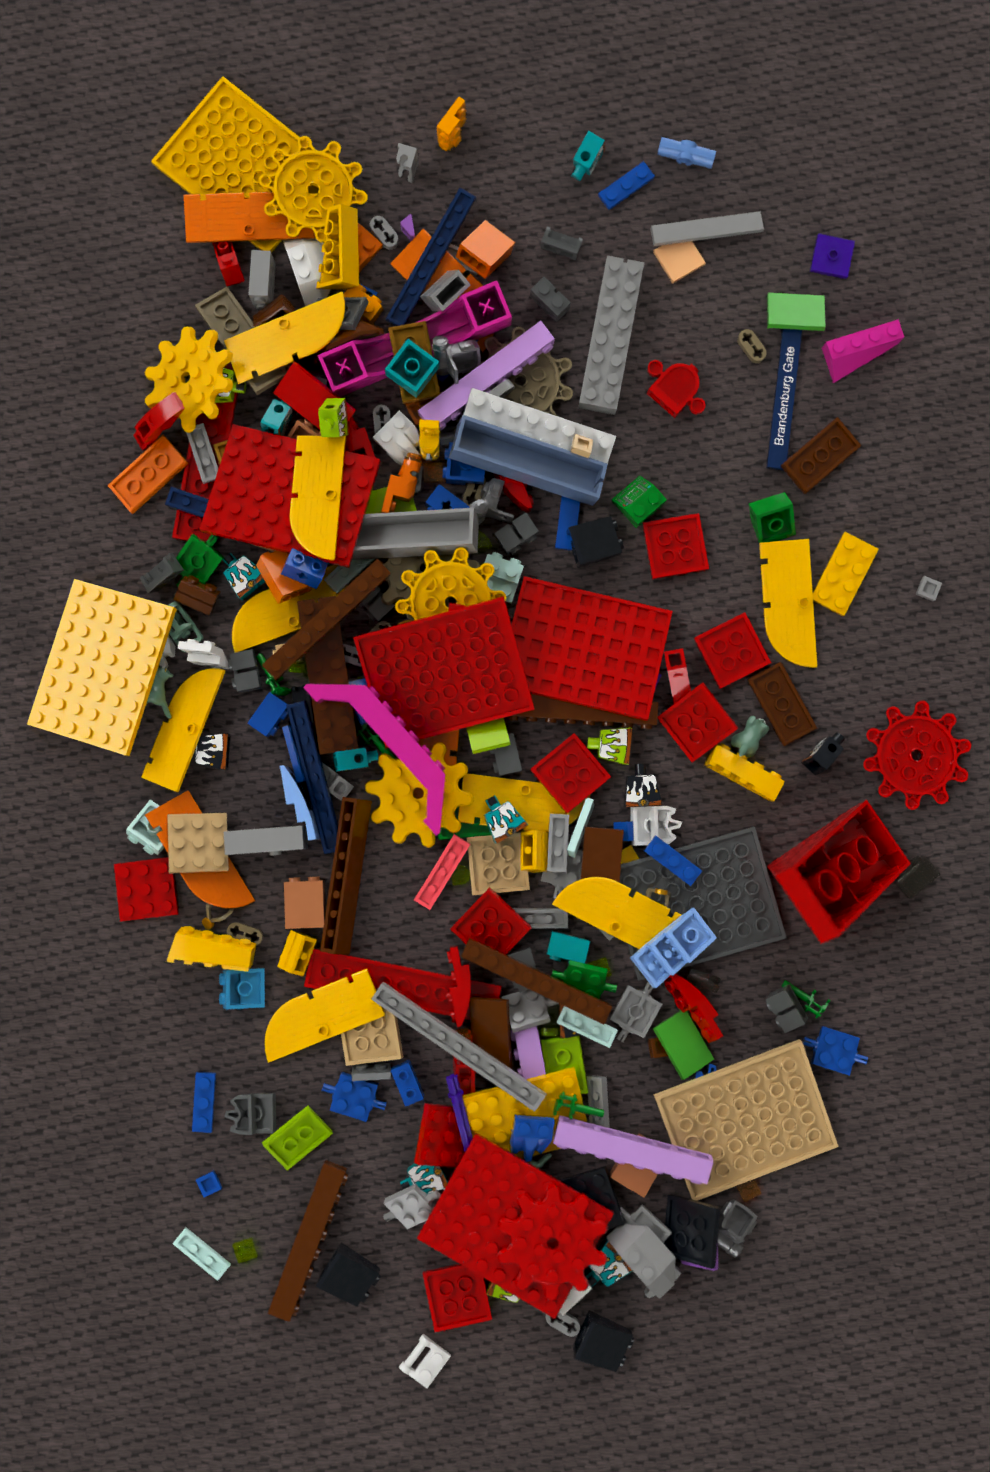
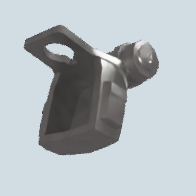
[432,336,481,384]
[469,478,514,524]
[718,1200,758,1258]

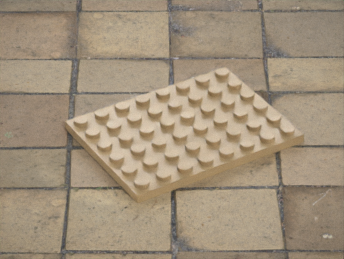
[654,1039,839,1201]

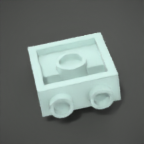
[485,552,524,604]
[126,800,164,855]

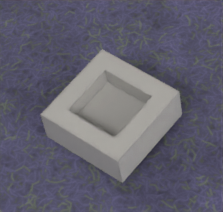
[916,576,942,601]

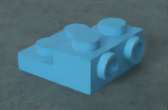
[219,968,265,1010]

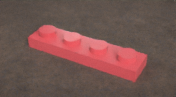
[414,834,471,910]

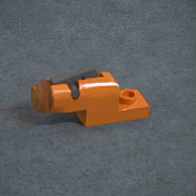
[381,453,423,513]

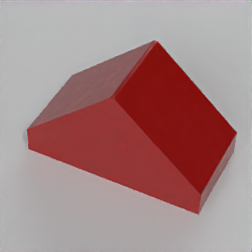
[767,800,911,944]

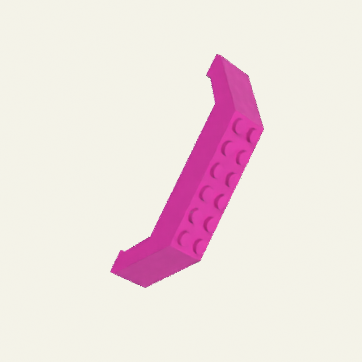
[303,684,446,836]

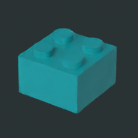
[385,339,439,398]

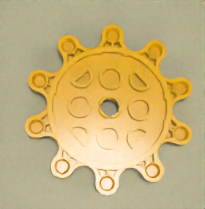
[259,136,368,242]
[145,327,233,433]
[395,547,506,620]
[365,742,474,848]

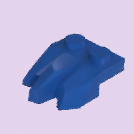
[510,1115,555,1162]

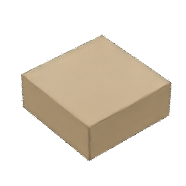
[571,434,593,458]

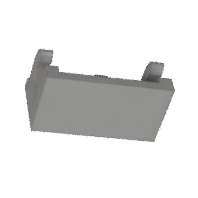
[396,143,418,183]

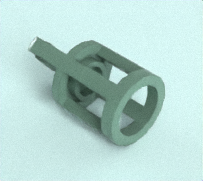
[168,601,204,653]

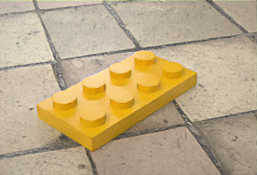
[813,532,879,616]

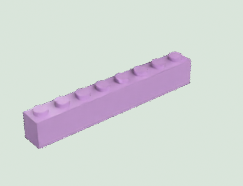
[418,321,555,431]
[553,1115,713,1184]

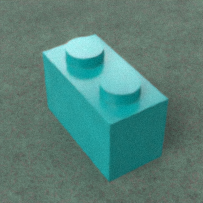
[546,931,590,963]

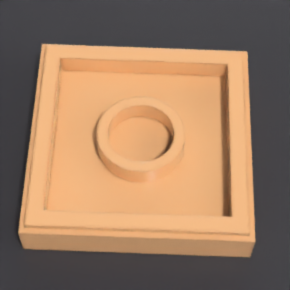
[654,241,705,283]

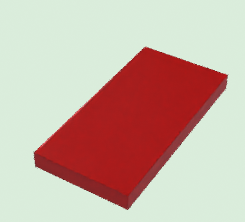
[273,362,356,429]

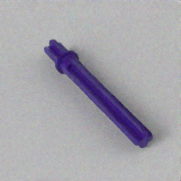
[446,1074,473,1151]

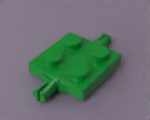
[176,534,224,587]
[551,960,617,999]

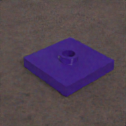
[810,234,855,279]

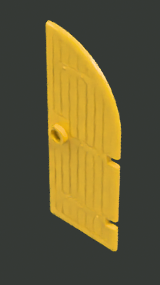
[224,292,345,384]
[290,436,346,560]
[759,539,817,668]
[232,565,356,653]
[141,668,225,792]
[458,773,591,832]
[552,877,681,949]
[265,968,386,1063]

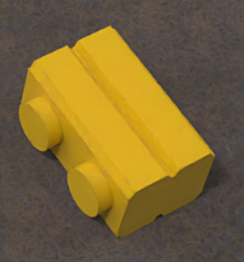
[520,830,548,873]
[277,930,317,976]

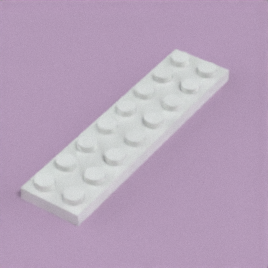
[463,388,616,463]

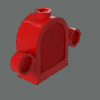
[647,360,706,418]

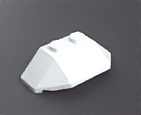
[283,238,331,306]

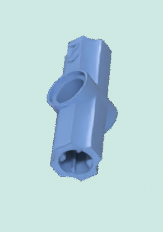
[657,137,716,169]

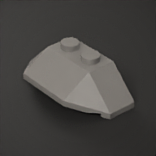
[606,1224,676,1299]

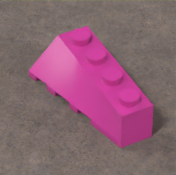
[822,319,904,383]

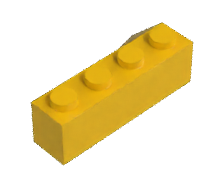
[316,204,359,289]
[704,743,785,802]
[167,926,256,972]

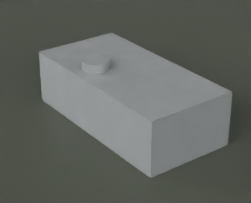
[224,826,308,856]

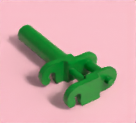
[256,653,291,696]
[356,722,396,759]
[781,980,831,1019]
[553,1092,604,1119]

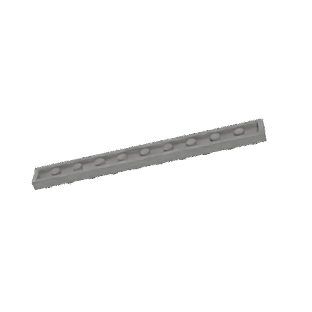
[371,982,546,1112]

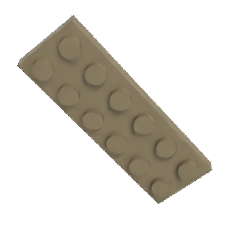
[195,287,287,395]

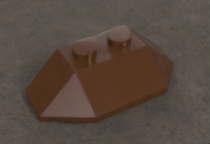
[313,319,385,364]

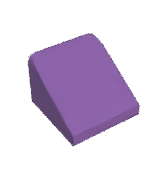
[400,214,415,241]

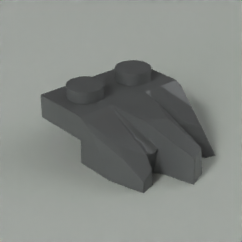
[224,1093,277,1135]

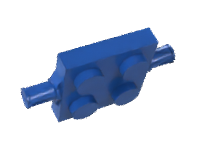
[802,1026,868,1076]
[321,1072,387,1122]

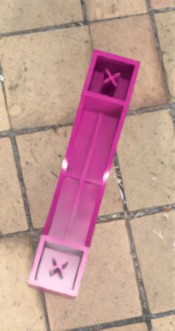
[318,280,512,397]

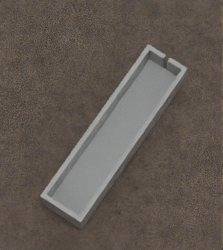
[578,255,644,415]
[352,508,479,560]

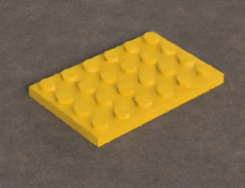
[463,1067,587,1159]

